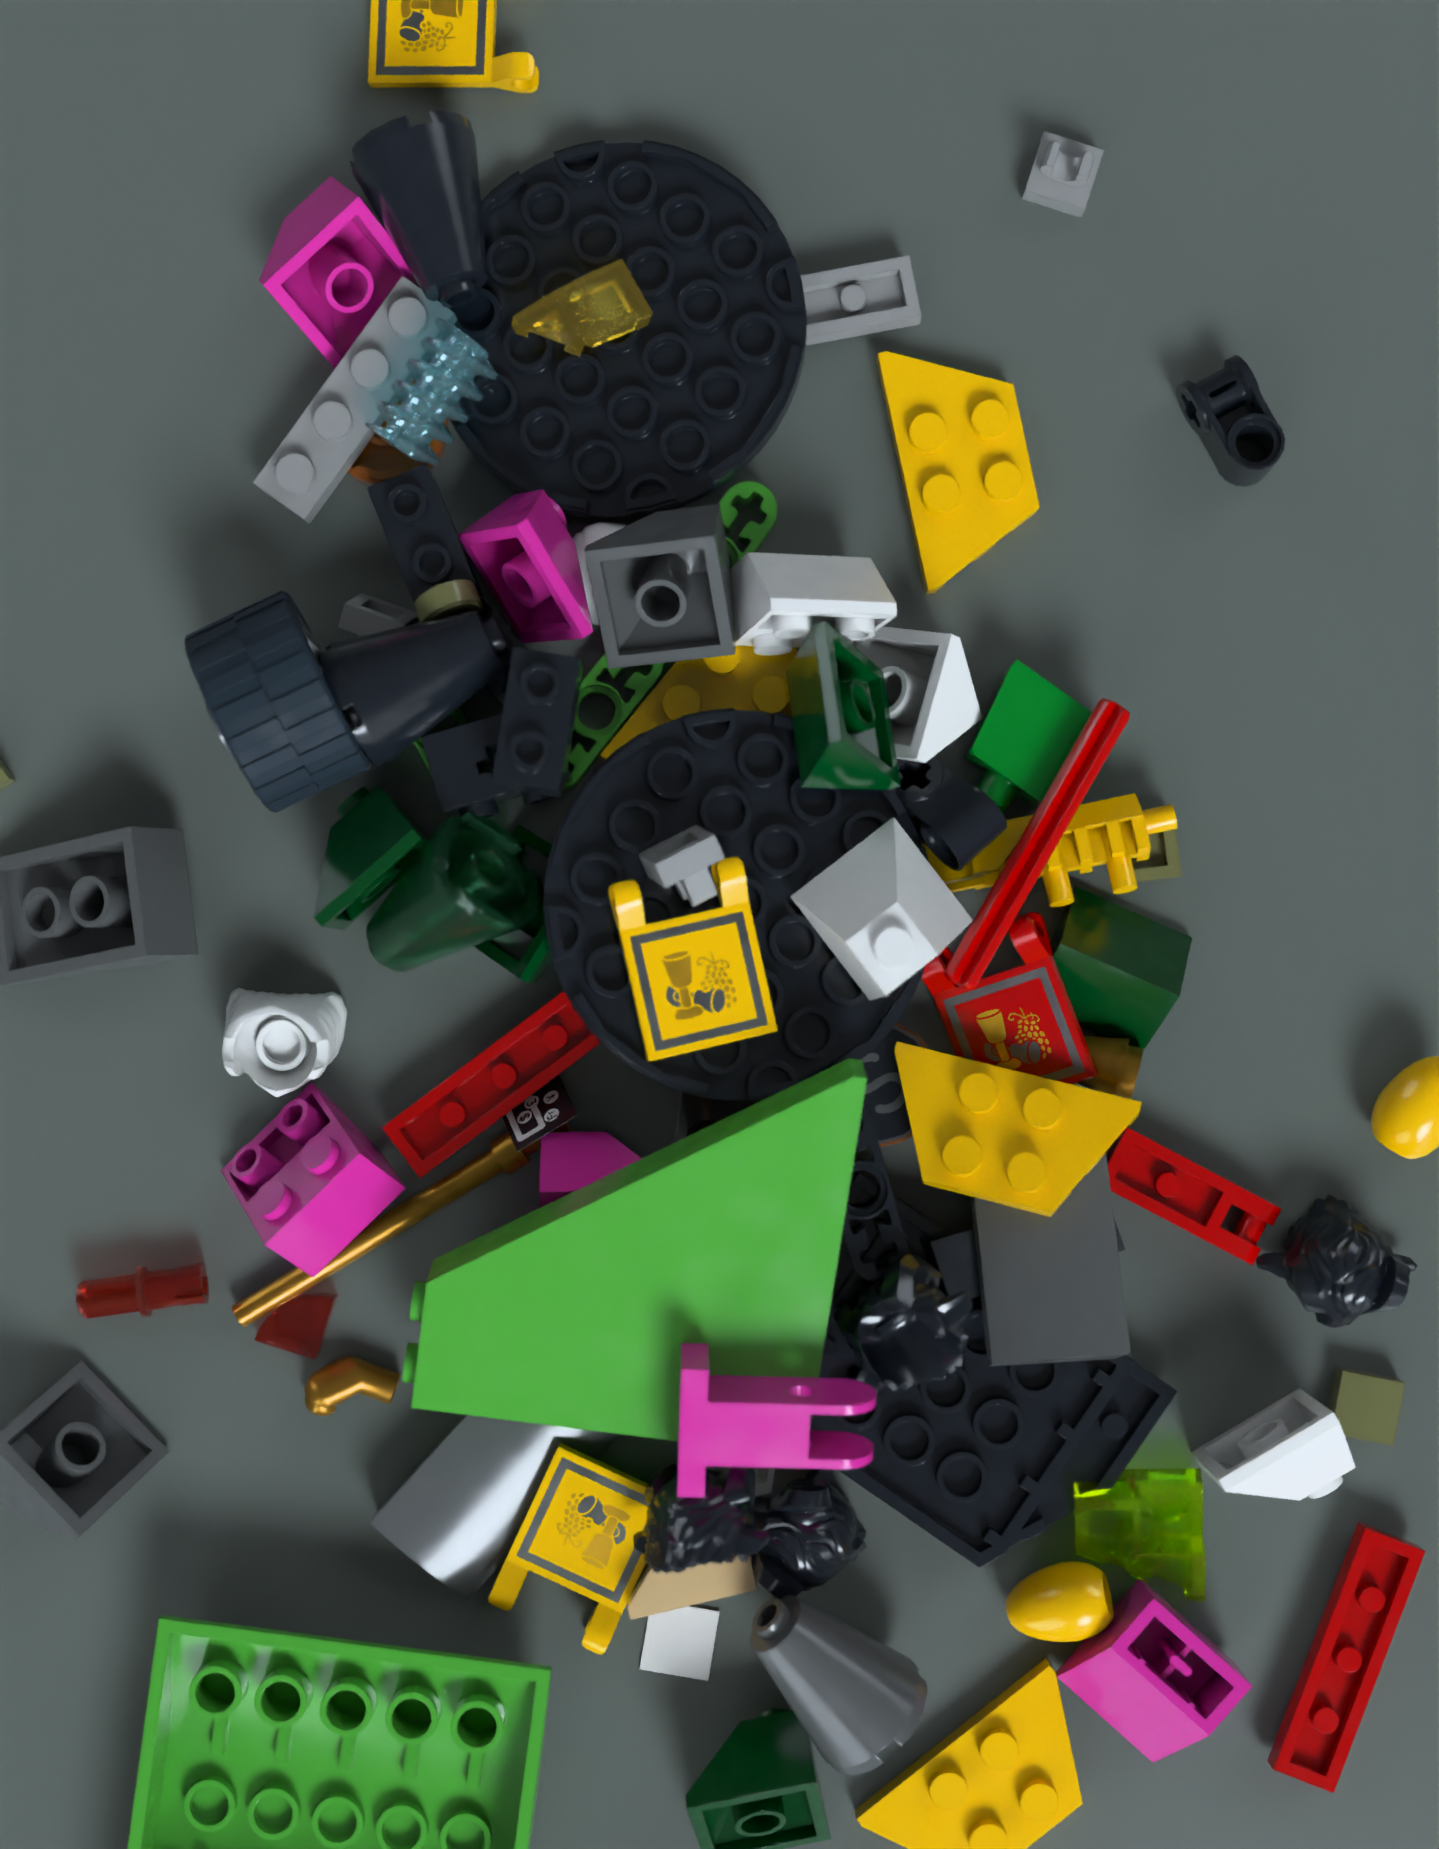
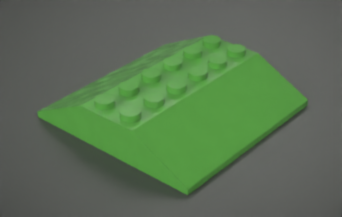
[127,1615,552,1849]

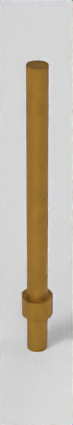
[232,1122,571,1327]

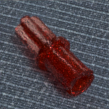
[76,1263,209,1319]

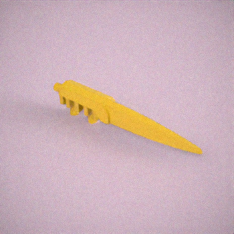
[921,793,1177,907]

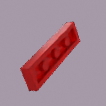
[382,991,600,1178]
[1267,1522,1425,1793]

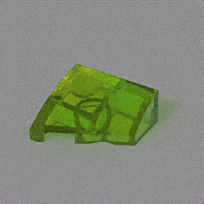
[1073,1468,1206,1602]

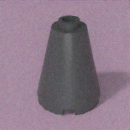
[750,1595,928,1776]

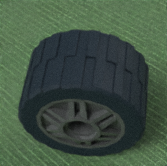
[184,591,372,813]

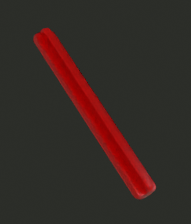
[944,698,1130,991]

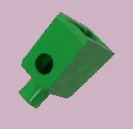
[964,659,1092,813]

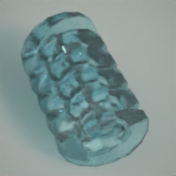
[365,317,498,466]

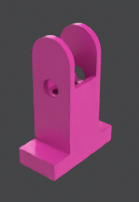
[677,1343,876,1498]

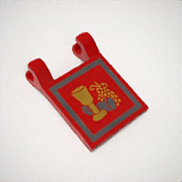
[921,912,1098,1084]

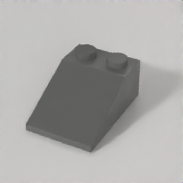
[0,826,199,985]

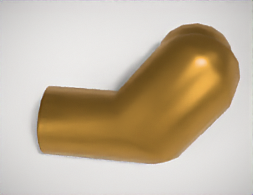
[304,1356,401,1416]

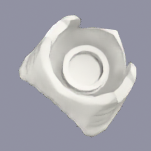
[222,988,348,1097]

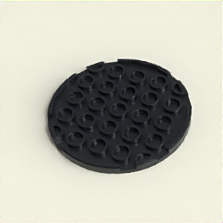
[430,140,807,520]
[543,708,929,1101]

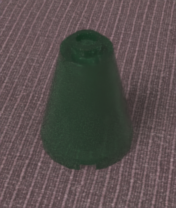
[366,812,541,972]

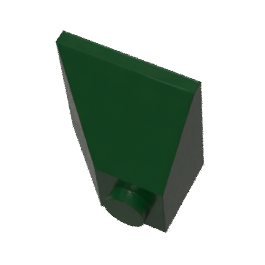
[313,785,438,930]
[685,1708,831,1849]

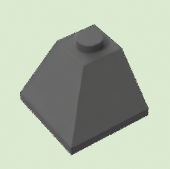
[584,504,736,669]
[0,1360,169,1540]

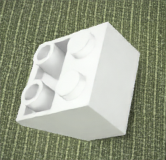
[730,552,897,656]

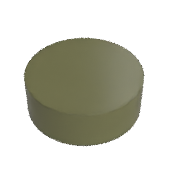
[414,579,483,623]

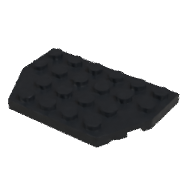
[811,1170,1178,1568]

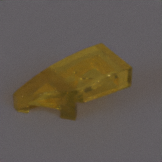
[511,259,653,357]

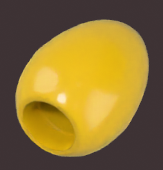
[1371,1056,1439,1159]
[1006,1561,1114,1642]

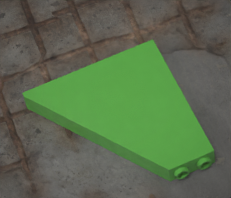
[402,1058,867,1441]

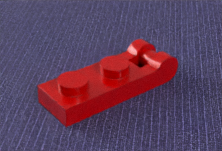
[1107,1127,1282,1266]

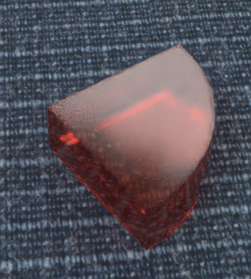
[255,1293,338,1359]

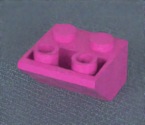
[221,1082,406,1278]
[1056,1577,1253,1763]

